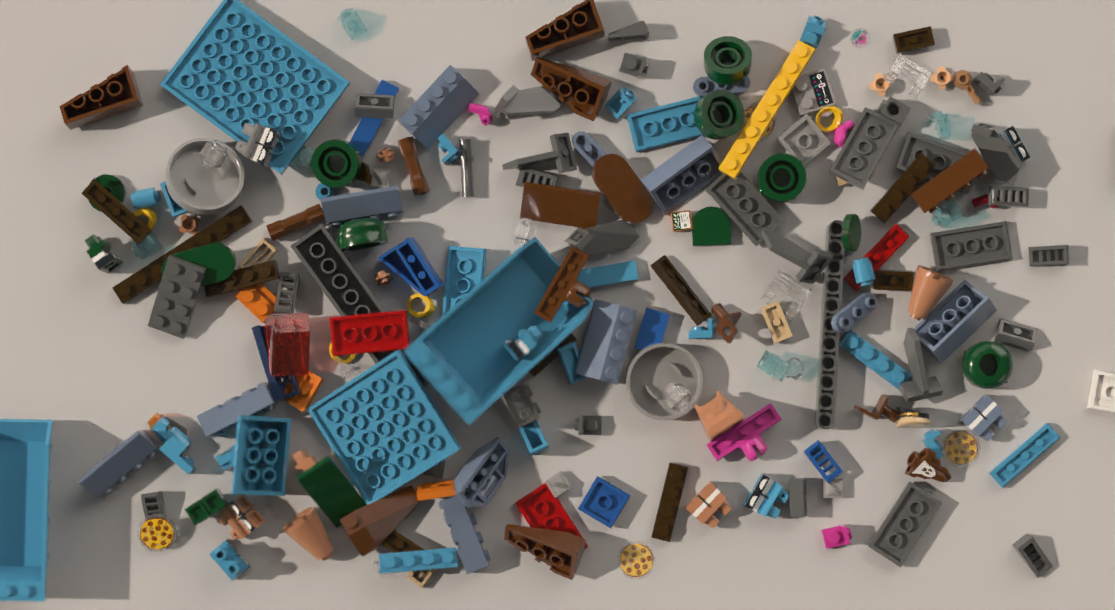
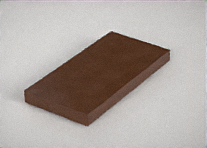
[520,182,601,228]

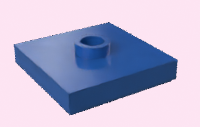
[578,476,631,528]

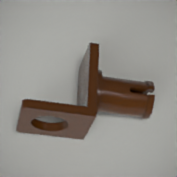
[711,303,742,344]
[854,394,900,423]

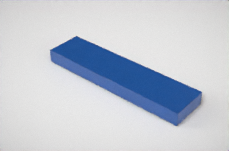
[350,80,399,156]

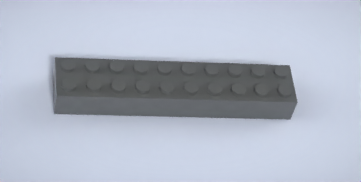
[291,223,431,388]

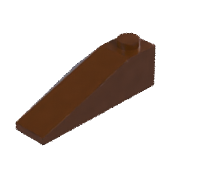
[531,57,612,121]
[340,485,421,557]
[504,524,586,580]

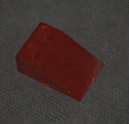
[265,313,310,376]

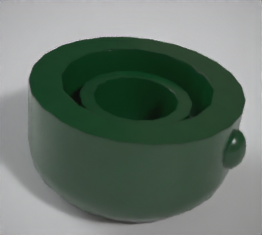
[704,36,752,85]
[694,90,745,140]
[311,139,362,188]
[757,153,806,203]
[336,218,389,251]
[962,341,1013,389]

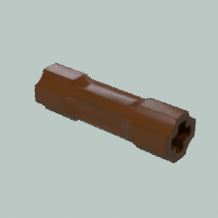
[397,136,430,196]
[266,204,325,241]

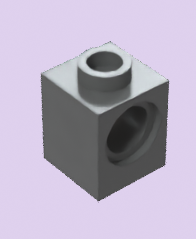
[878,96,911,126]

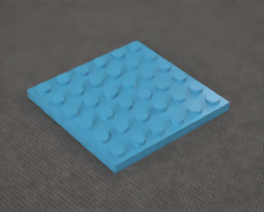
[307,349,462,505]

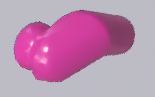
[468,103,493,125]
[834,119,854,148]

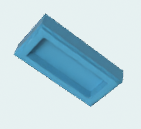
[556,342,587,385]

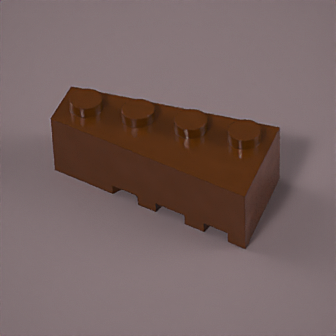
[525,0,605,61]
[59,65,143,130]
[911,148,989,214]

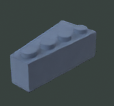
[197,382,278,438]
[438,495,491,574]

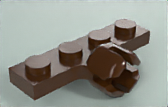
[534,246,591,323]

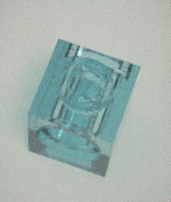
[931,198,963,228]
[757,350,791,381]

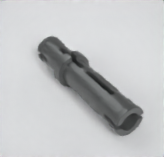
[458,139,474,197]

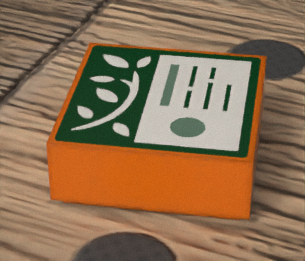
[671,210,692,232]

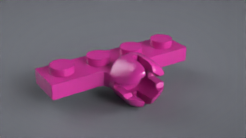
[707,403,782,461]

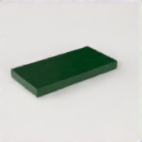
[296,455,367,528]

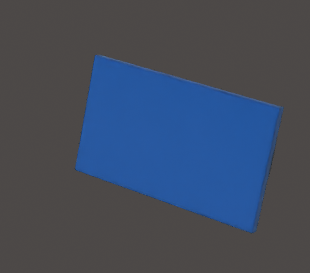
[634,307,670,350]

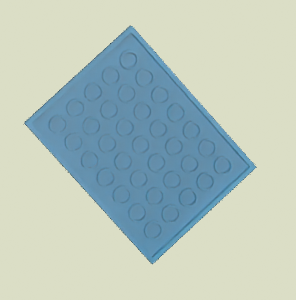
[160,0,350,175]

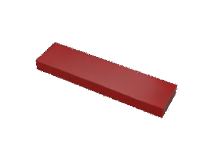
[843,224,910,292]

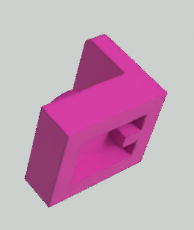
[821,524,852,549]

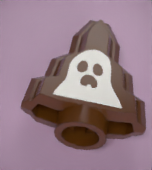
[905,447,951,482]

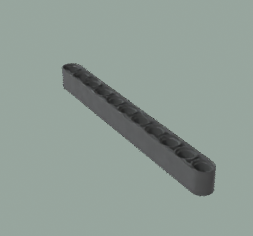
[815,220,845,429]

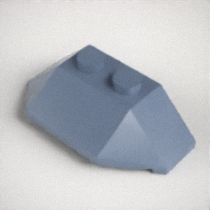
[454,437,510,508]

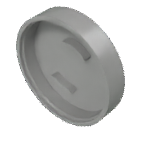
[166,138,244,215]
[625,343,703,421]

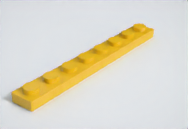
[718,40,816,180]

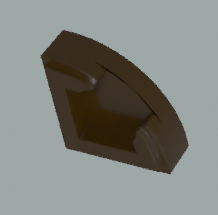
[356,162,372,184]

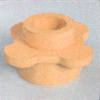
[930,67,953,90]
[869,73,892,96]

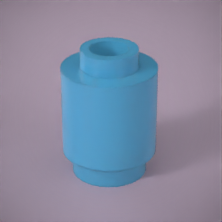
[131,187,161,209]
[852,257,875,286]

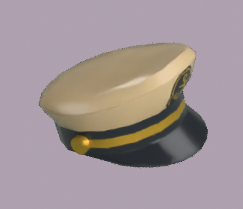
[896,407,931,428]

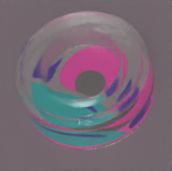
[851,28,871,48]

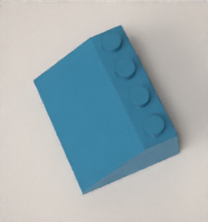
[232,415,291,496]

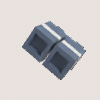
[959,395,1008,441]

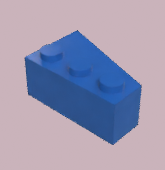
[378,237,444,297]

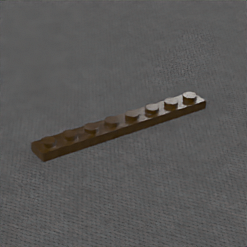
[112,205,252,304]

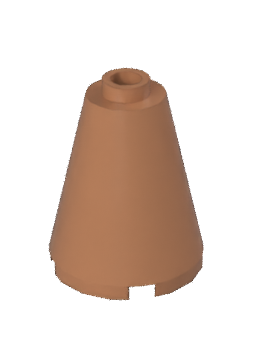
[908,265,953,321]
[283,506,333,561]

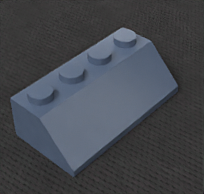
[398,65,479,149]
[641,135,723,216]
[320,186,404,227]
[914,280,997,363]
[575,299,637,385]
[77,430,160,498]

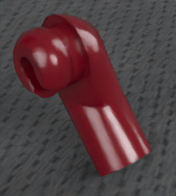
[971,194,999,208]

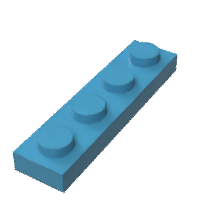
[839,330,911,390]
[379,547,458,574]

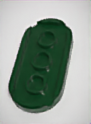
[161,242,236,286]

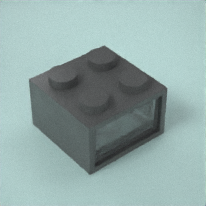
[503,383,541,428]

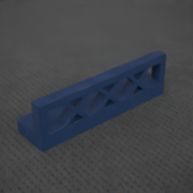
[252,321,301,401]

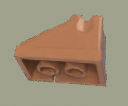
[695,391,744,442]

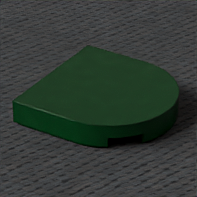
[692,207,731,246]

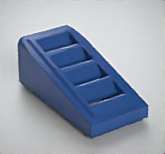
[804,440,843,483]

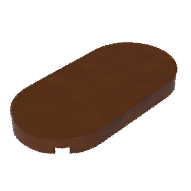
[592,154,653,223]

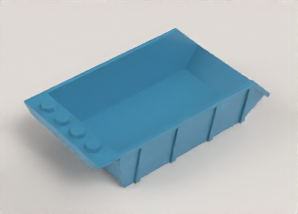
[404,237,594,425]
[0,419,53,602]

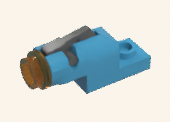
[147,412,196,474]

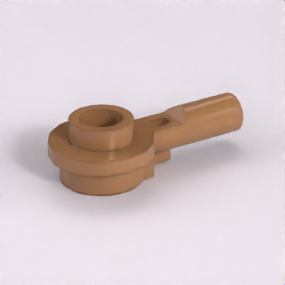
[953,70,982,105]

